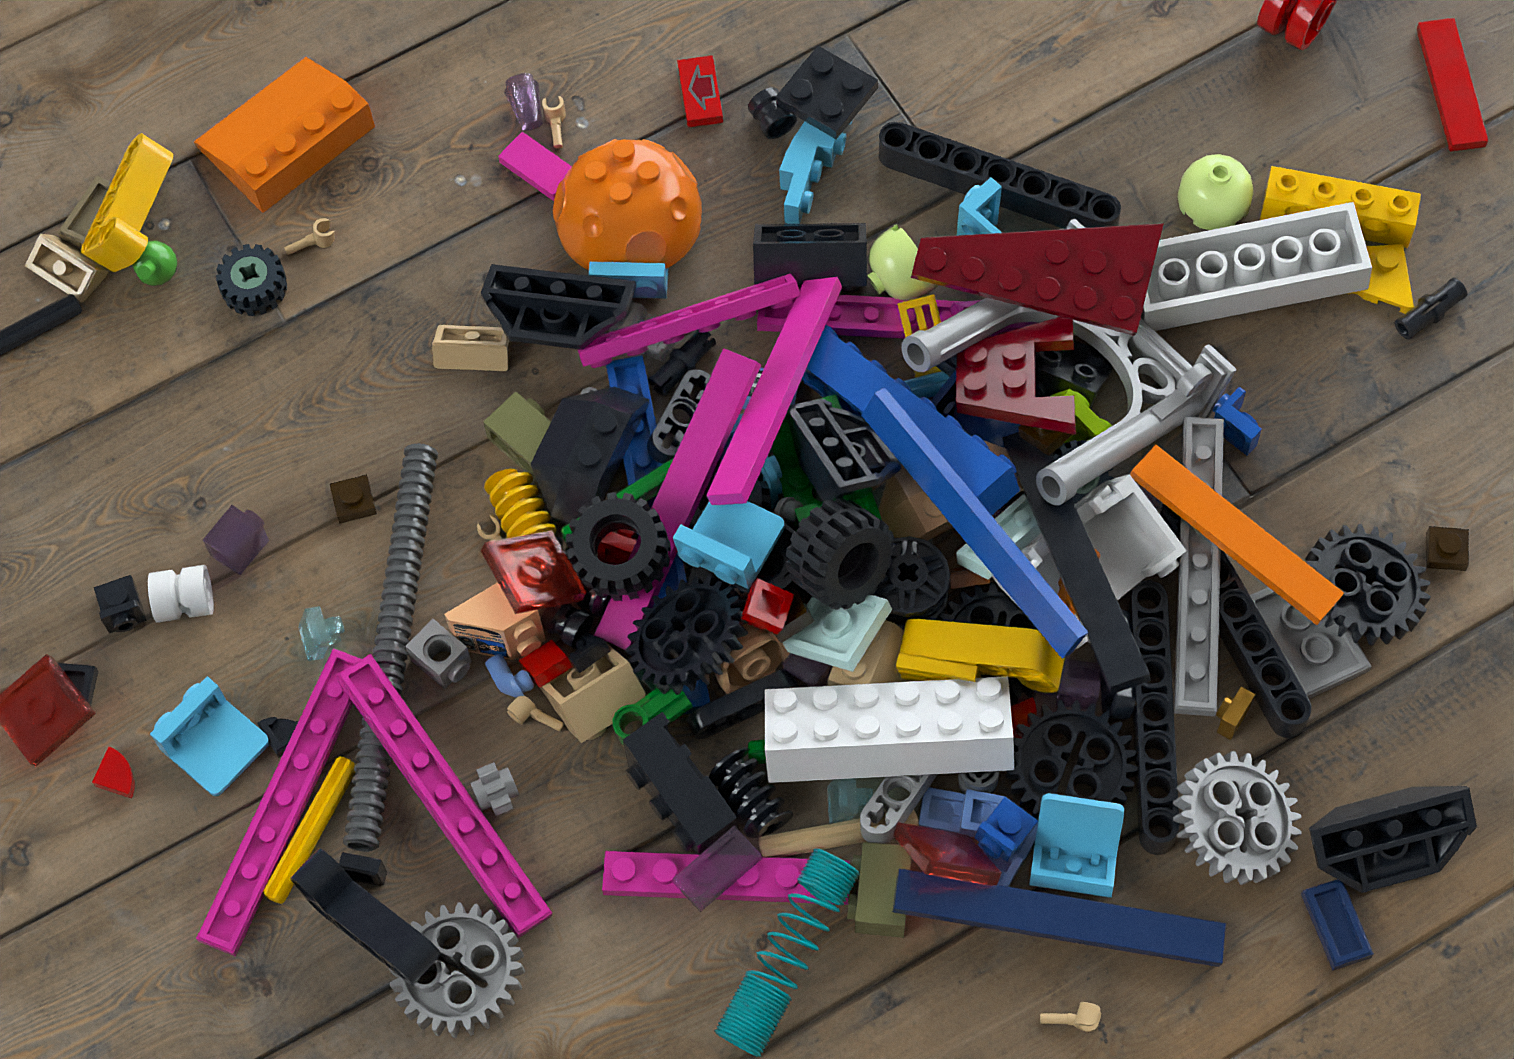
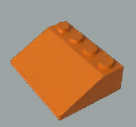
[194,57,375,213]

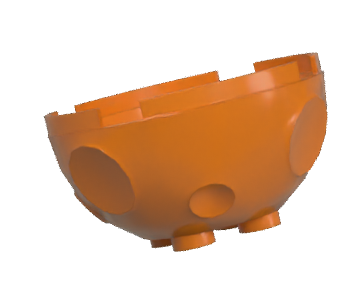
[553,139,702,271]

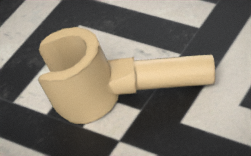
[542,96,566,149]
[284,218,335,255]
[477,514,515,567]
[507,696,564,732]
[1040,1002,1101,1032]

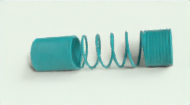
[714,848,860,1057]

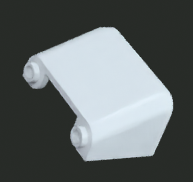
[992,474,1187,649]

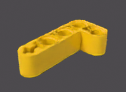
[81,133,174,272]
[899,619,1065,693]

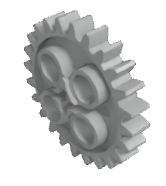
[1173,751,1302,885]
[389,902,525,1038]

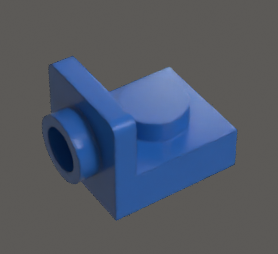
[1212,387,1262,456]
[975,797,1038,863]

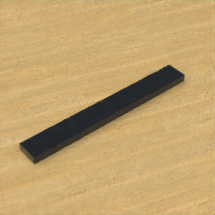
[1002,432,1151,695]

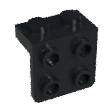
[1035,340,1114,410]

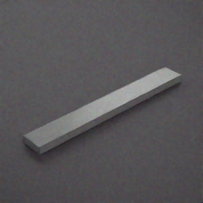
[1174,417,1224,716]

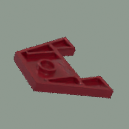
[956,317,1076,435]

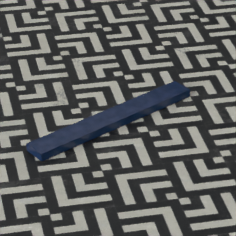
[892,868,1226,967]

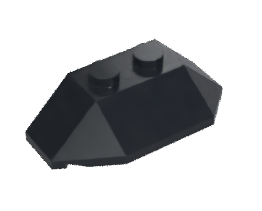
[481,264,636,350]
[531,386,650,525]
[786,398,901,502]
[1309,786,1477,893]

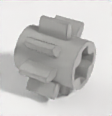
[470,762,519,816]

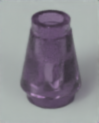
[504,73,543,131]

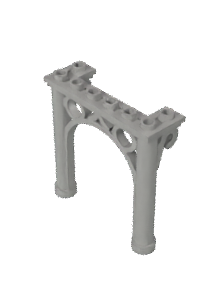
[901,219,1237,505]

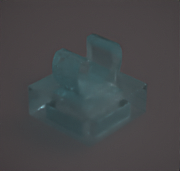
[298,606,345,661]
[827,778,873,824]

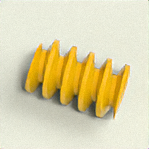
[484,468,557,555]

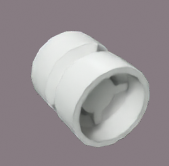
[148,565,214,623]

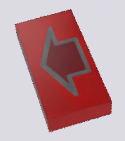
[677,55,724,128]

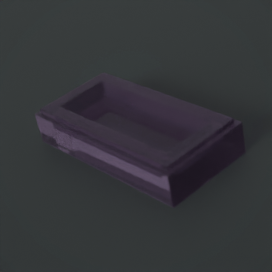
[673,826,762,912]

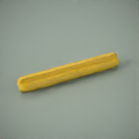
[263,756,356,904]

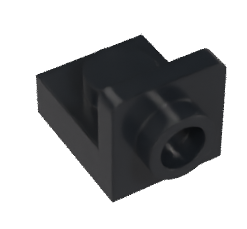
[93,575,147,634]

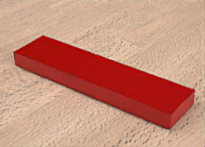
[1416,18,1488,152]

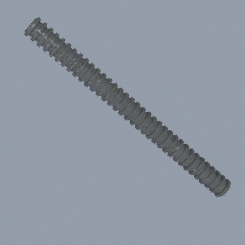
[343,443,438,852]

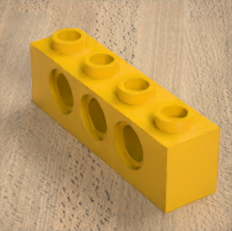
[1260,166,1421,248]

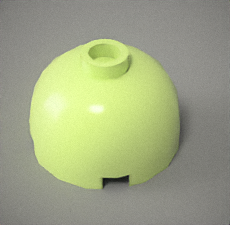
[1177,154,1253,230]
[867,224,938,301]

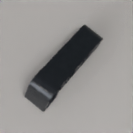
[290,848,441,986]

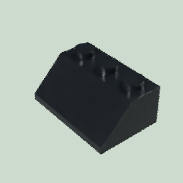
[753,223,867,292]

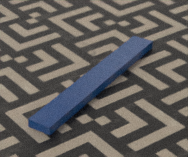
[861,388,1088,659]

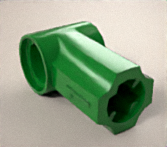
[612,688,693,746]

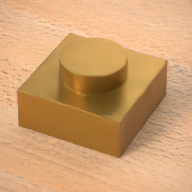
[1216,687,1255,740]

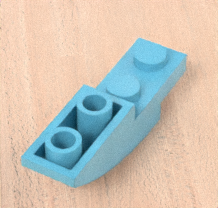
[779,120,853,224]

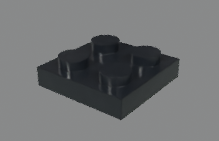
[776,45,878,140]

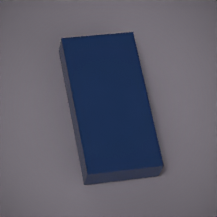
[1301,879,1374,970]

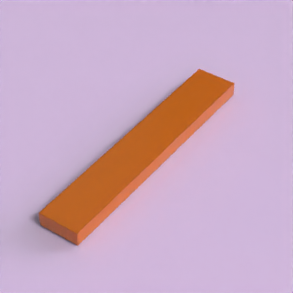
[1130,445,1344,625]

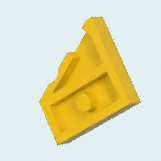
[1347,244,1414,314]

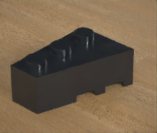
[623,712,739,855]

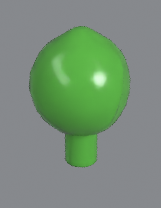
[132,241,178,286]

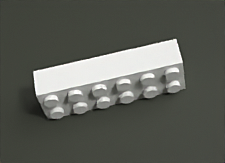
[1141,202,1372,331]
[765,676,1014,783]

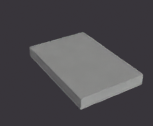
[1250,587,1372,699]

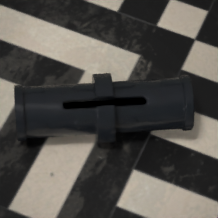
[1394,278,1468,340]
[648,329,716,396]

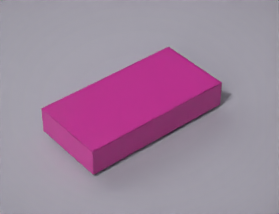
[498,132,572,201]

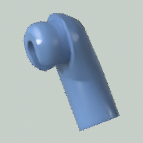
[485,654,534,698]

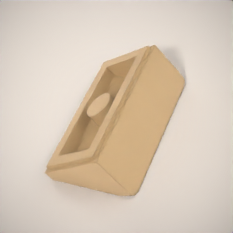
[25,234,109,302]
[432,325,512,371]

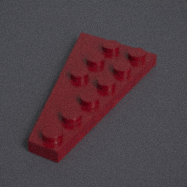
[911,223,1164,336]

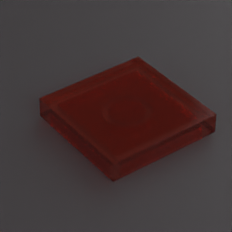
[481,530,587,614]
[0,654,96,766]
[893,822,1002,886]

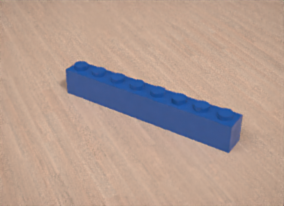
[801,324,1020,515]

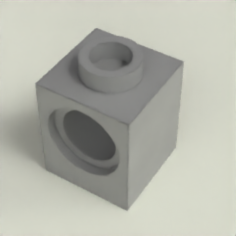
[405,619,472,690]

